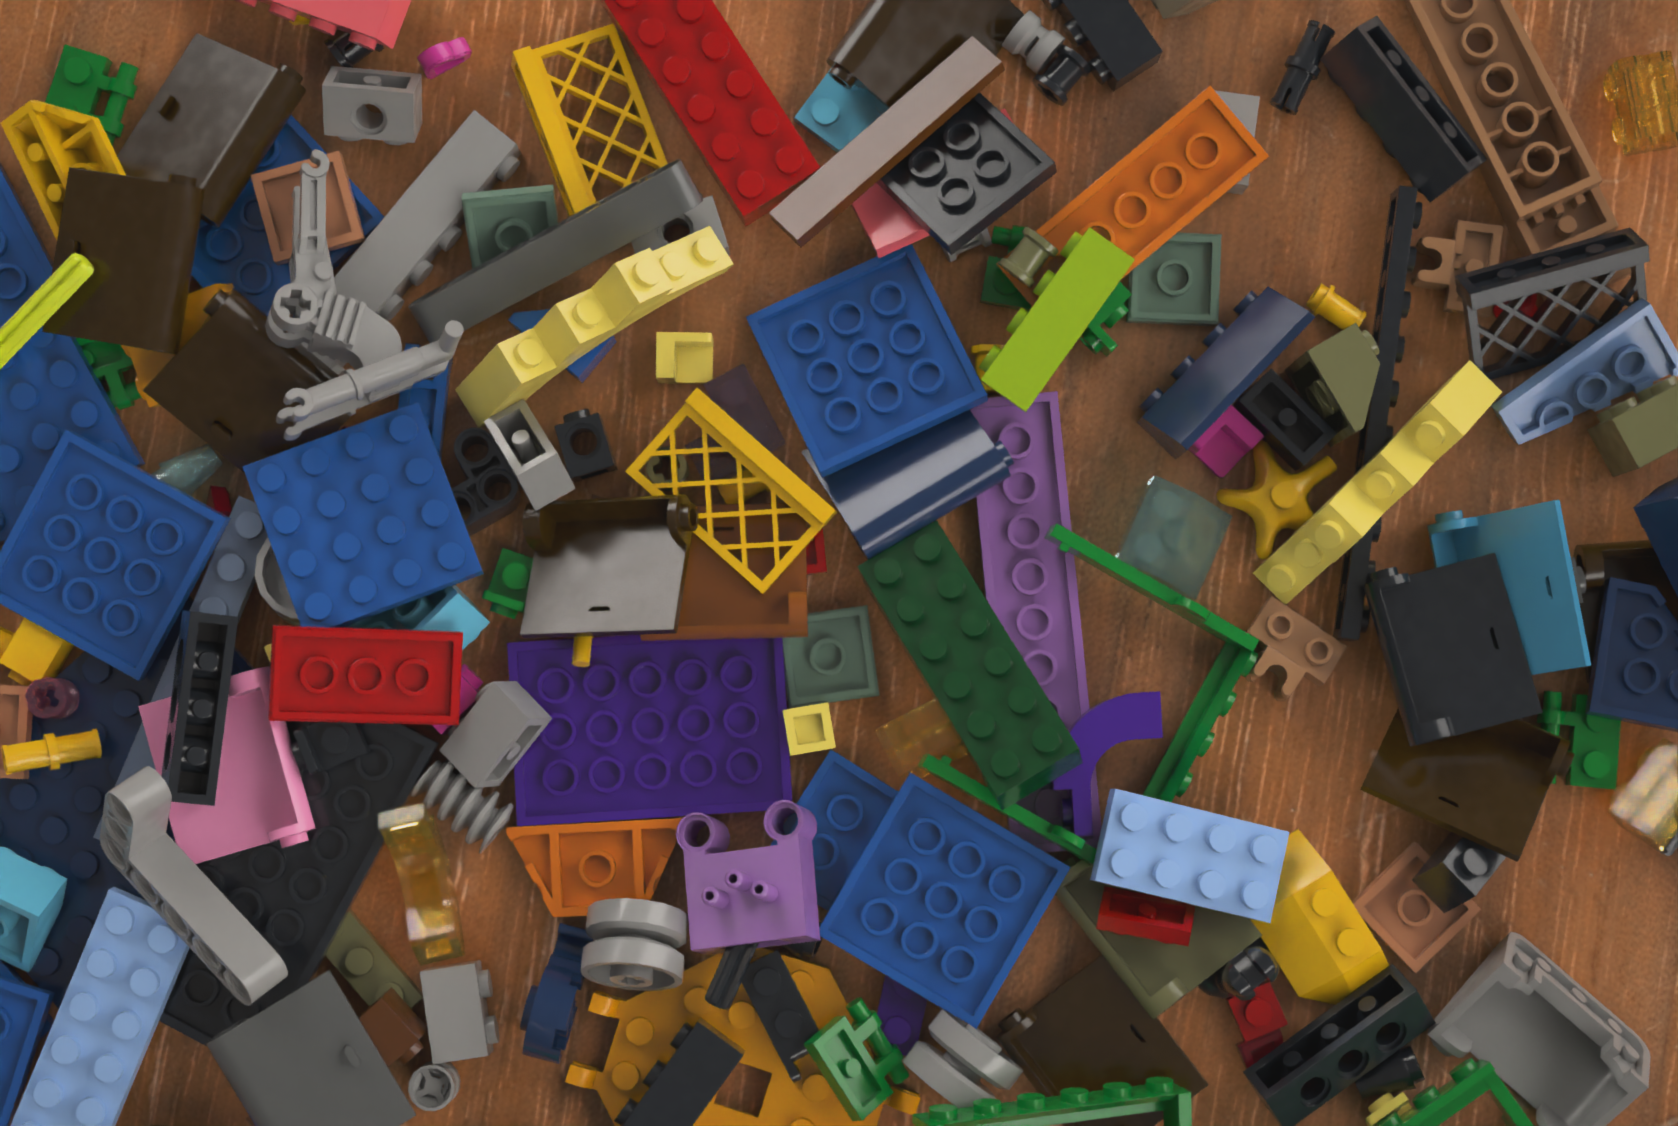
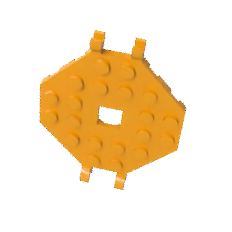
[565,947,920,1126]

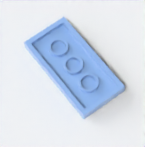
[1090,789,1290,923]

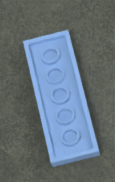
[10,887,189,1126]

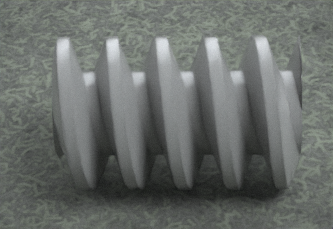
[411,759,514,854]

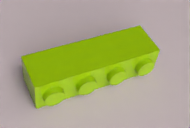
[979,227,1135,413]

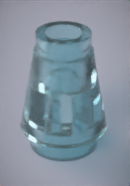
[152,443,223,496]

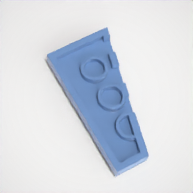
[1491,298,1678,445]

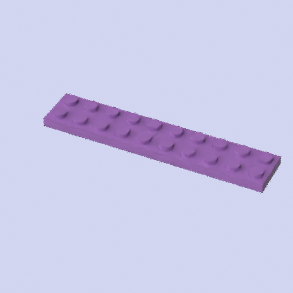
[970,391,1102,852]

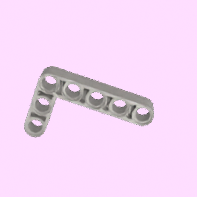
[100,766,288,1006]

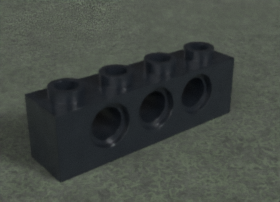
[161,610,238,806]
[1243,963,1436,1126]

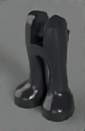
[1198,938,1279,1001]

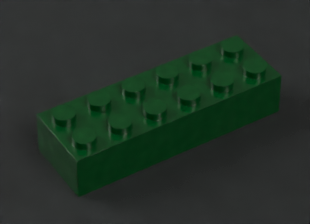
[857,520,1083,810]

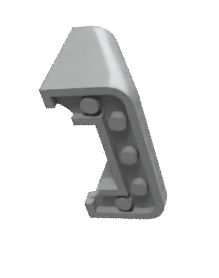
[1427,932,1651,1126]

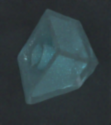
[1115,475,1233,600]

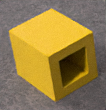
[0,618,75,687]

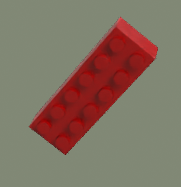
[600,0,821,227]

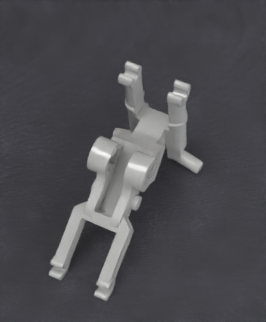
[265,149,464,440]

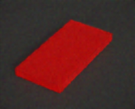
[268,625,463,725]

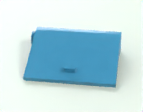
[1427,500,1591,675]

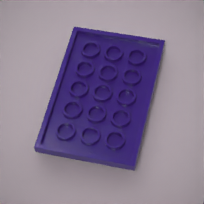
[507,635,793,826]

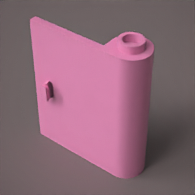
[138,666,316,864]

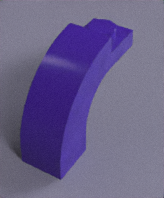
[1050,691,1163,836]

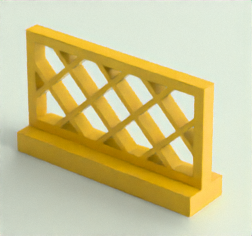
[511,23,668,217]
[625,388,837,594]

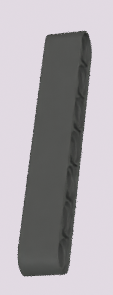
[408,159,703,343]

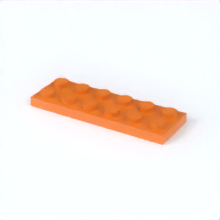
[997,85,1269,307]

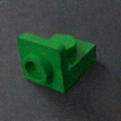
[1079,282,1132,357]
[482,548,533,619]

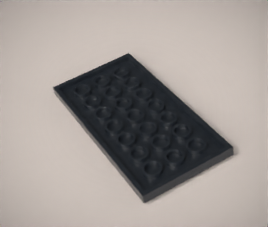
[142,662,439,1046]

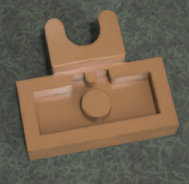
[1411,220,1503,318]
[1245,596,1348,701]

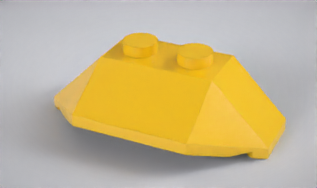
[1,100,126,240]
[1250,829,1389,1005]

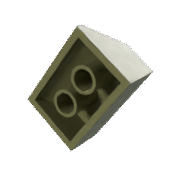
[1285,323,1380,448]

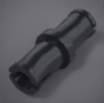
[1270,20,1335,115]

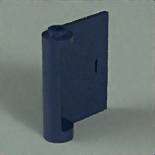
[802,410,1014,560]

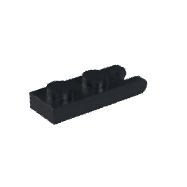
[742,949,819,1083]

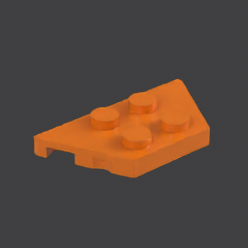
[506,818,682,917]

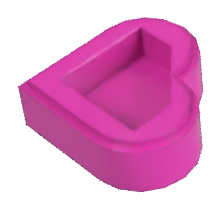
[417,37,472,79]

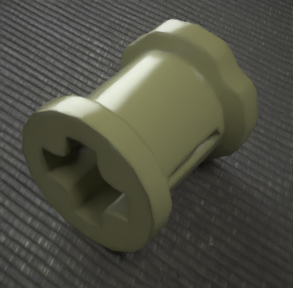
[998,226,1059,288]
[646,446,689,491]

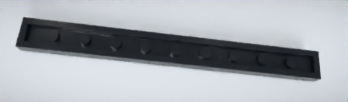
[1333,185,1422,642]

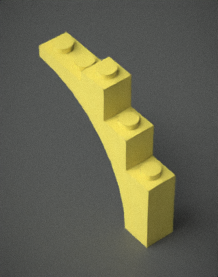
[455,226,734,428]
[1253,360,1502,605]

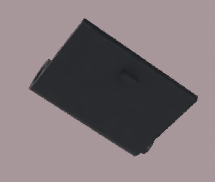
[1363,553,1543,747]

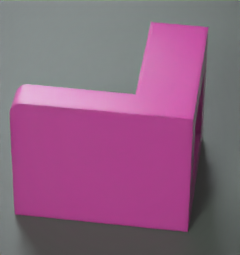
[1188,405,1264,478]

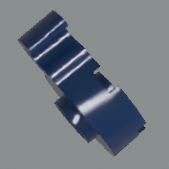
[520,923,594,1064]

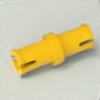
[1,729,102,775]

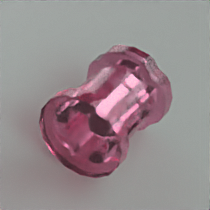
[25,677,79,719]

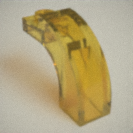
[378,803,465,966]

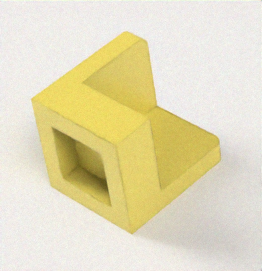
[656,332,714,384]
[783,702,836,756]

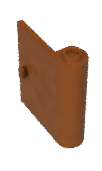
[640,503,808,641]

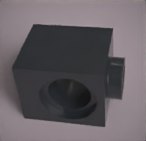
[554,409,618,483]

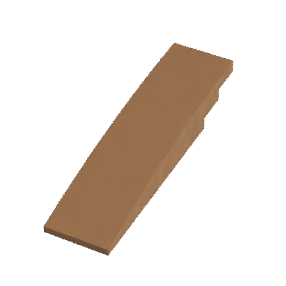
[1405,0,1631,311]

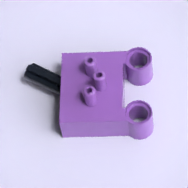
[676,800,820,1010]

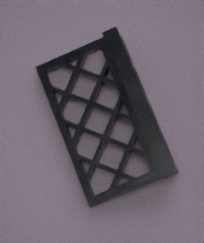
[1455,227,1650,380]

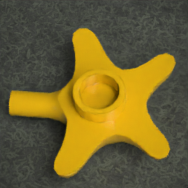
[1216,440,1337,560]

